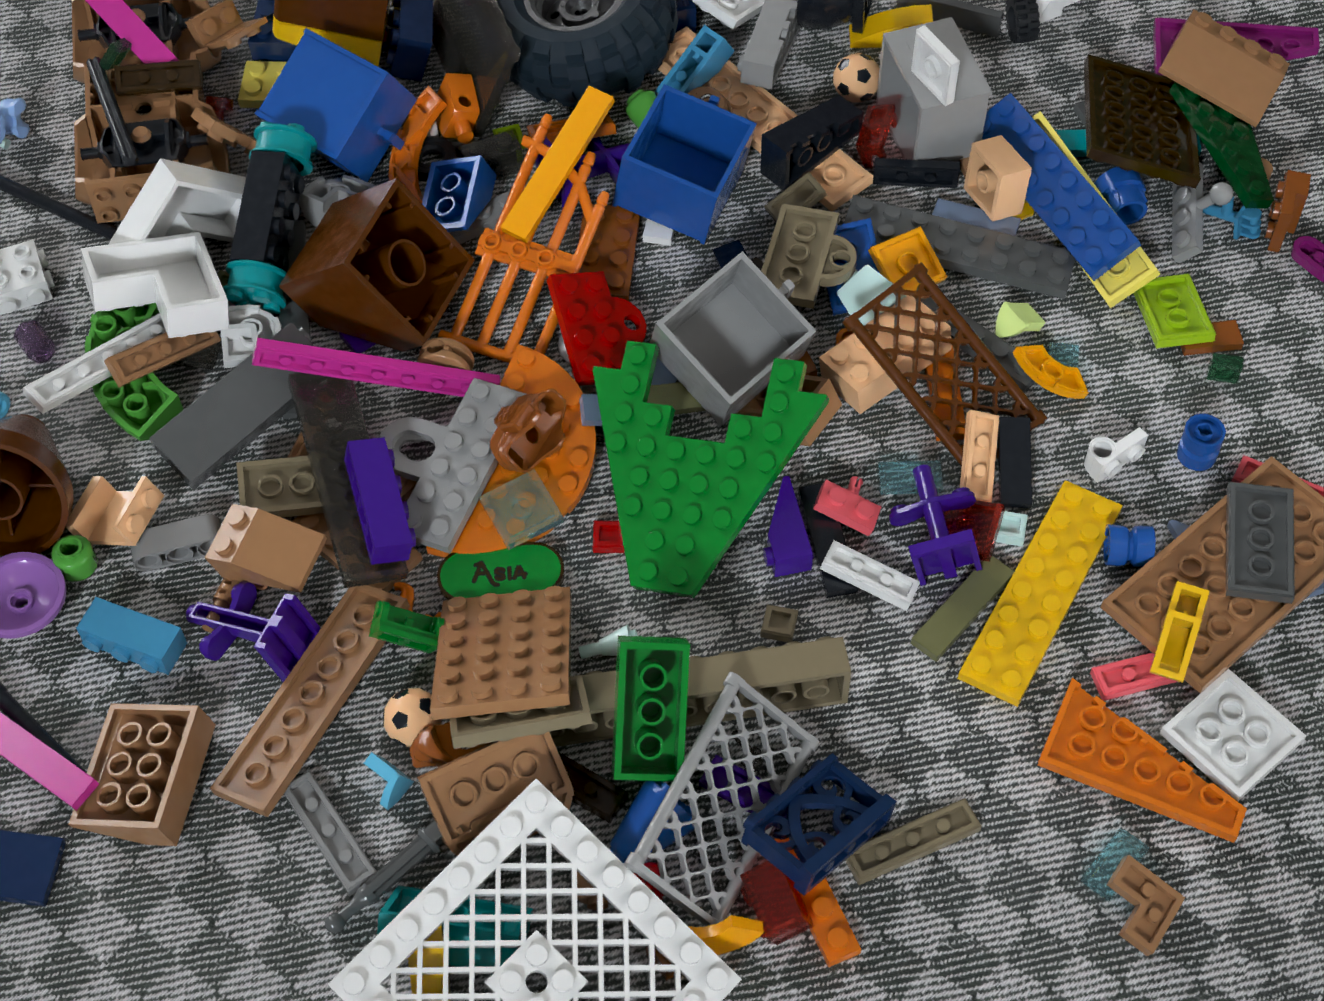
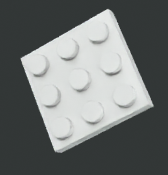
[1159,669,1306,801]

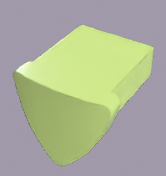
[995,302,1046,338]

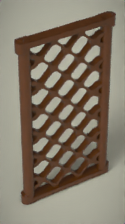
[842,262,1047,467]

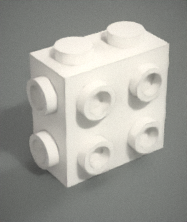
[0,240,55,315]

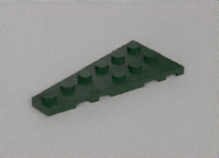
[1169,83,1274,209]

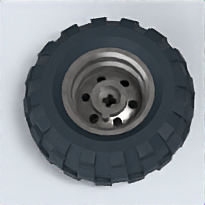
[484,0,678,107]

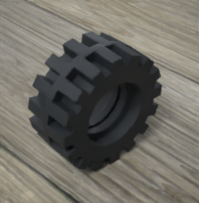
[1005,0,1040,44]

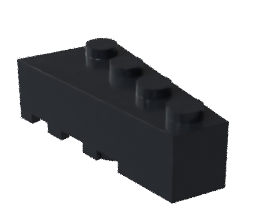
[760,95,864,190]

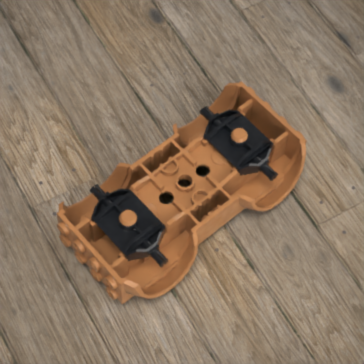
[72,0,231,224]

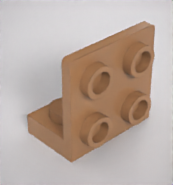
[185,0,268,53]

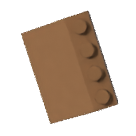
[1158,9,1290,128]
[68,703,216,846]

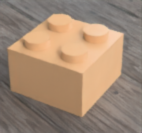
[963,135,1032,222]

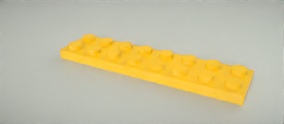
[957,480,1123,707]

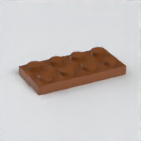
[578,204,641,301]

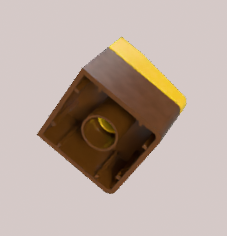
[272,0,390,67]

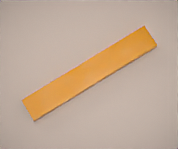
[501,86,615,243]

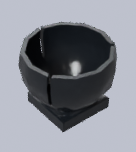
[796,0,873,34]

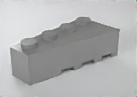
[737,0,800,90]

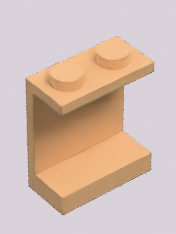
[66,476,165,546]

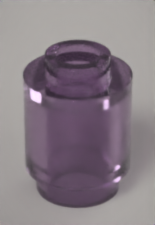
[14,320,55,363]

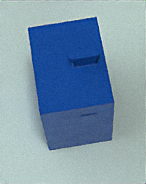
[254,28,417,182]
[612,84,757,245]

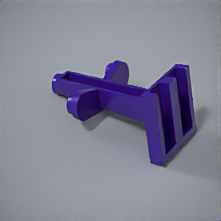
[536,137,630,209]
[889,465,983,586]
[186,581,321,682]

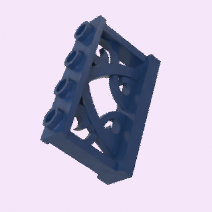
[741,753,897,896]

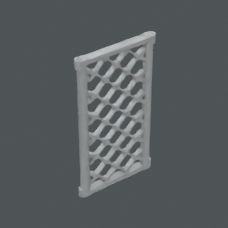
[624,672,820,926]

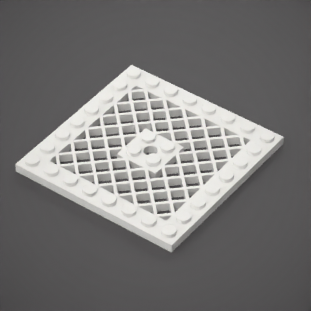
[328,779,742,1001]

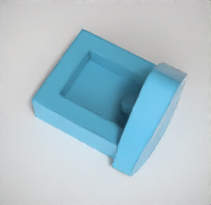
[364,752,414,810]

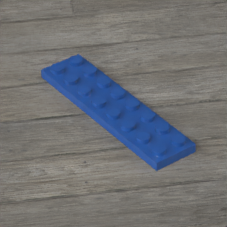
[982,93,1141,281]

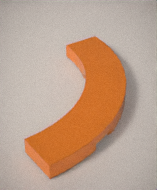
[389,85,447,204]

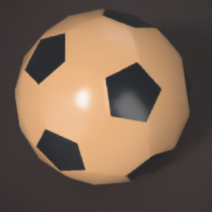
[833,53,880,103]
[382,688,443,747]

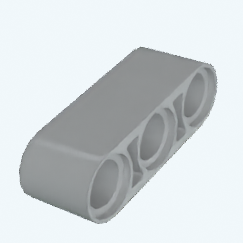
[130,514,221,572]

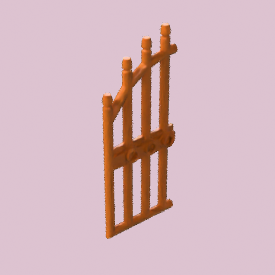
[438,113,610,363]

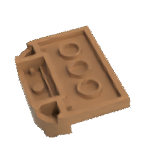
[416,732,574,856]

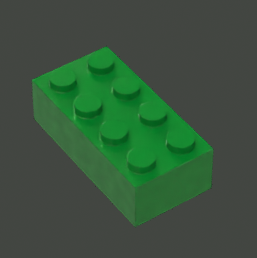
[611,636,690,782]

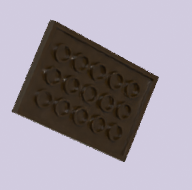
[1084,54,1201,189]

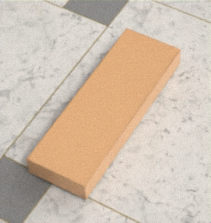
[960,410,999,506]

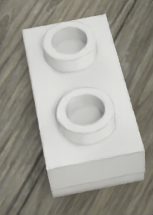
[1084,427,1148,483]

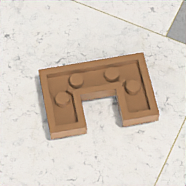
[191,107,257,155]

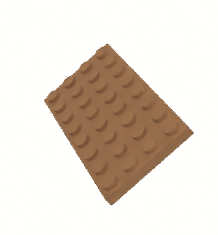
[1100,456,1324,693]

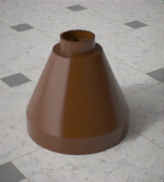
[0,414,74,557]

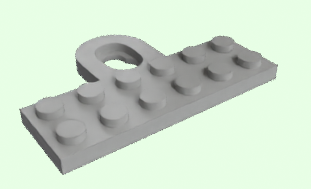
[378,378,526,554]

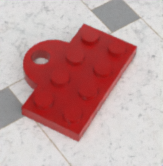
[546,271,647,386]

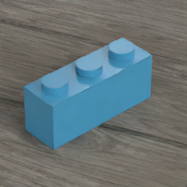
[76,597,187,675]

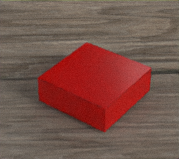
[592,521,624,553]

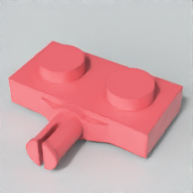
[813,476,881,537]

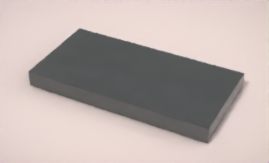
[1226,482,1295,604]

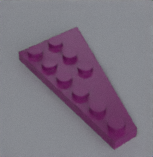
[1153,17,1320,77]

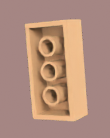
[819,296,952,414]

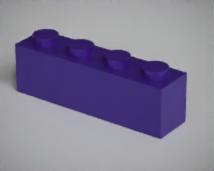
[344,437,416,565]

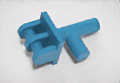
[1203,197,1262,240]

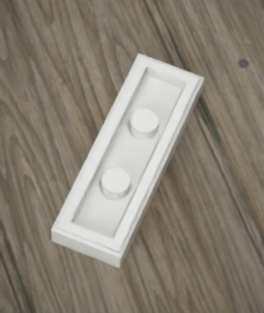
[820,540,920,611]

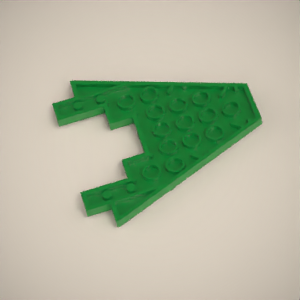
[593,341,829,598]

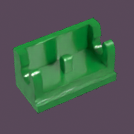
[369,601,445,654]

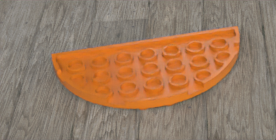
[426,344,596,558]

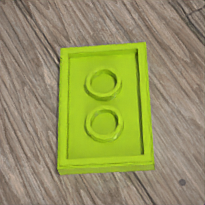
[1133,274,1216,349]

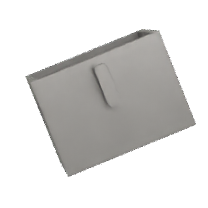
[876,17,992,162]
[650,251,817,427]

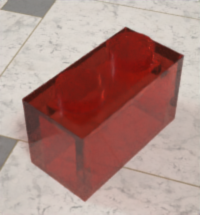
[740,861,814,945]

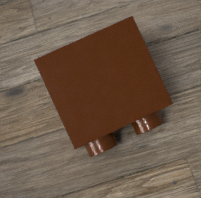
[279,178,475,352]

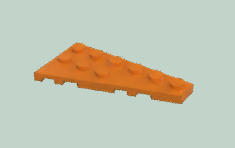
[1038,678,1247,843]

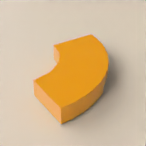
[1013,345,1089,399]
[688,915,764,955]

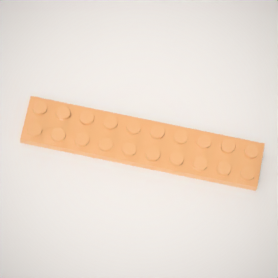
[658,26,873,212]

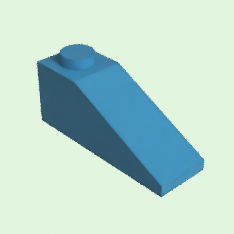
[655,25,735,94]

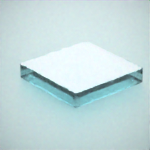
[479,469,564,550]

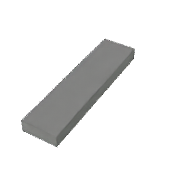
[284,770,377,896]

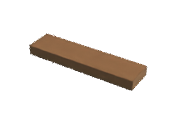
[104,331,221,388]

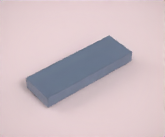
[932,198,1021,236]

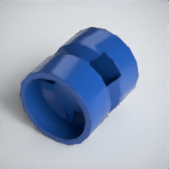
[1177,414,1226,471]
[1103,524,1156,567]

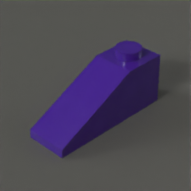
[763,476,813,577]

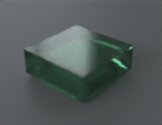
[98,38,132,71]
[1206,353,1244,383]

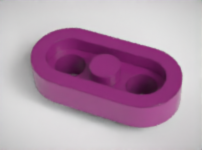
[1291,236,1324,282]

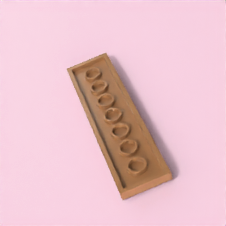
[210,580,410,817]

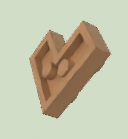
[1107,855,1185,956]

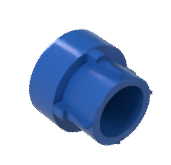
[1094,167,1148,226]

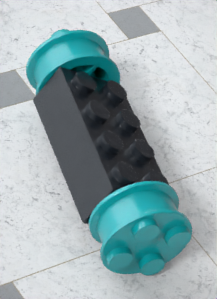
[223,121,317,314]

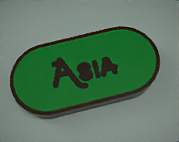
[437,542,565,600]

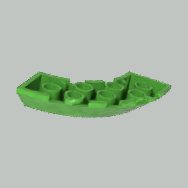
[85,303,184,441]

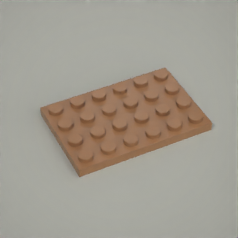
[430,586,572,720]

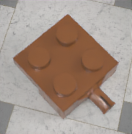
[1264,170,1311,253]

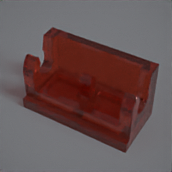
[856,104,898,168]

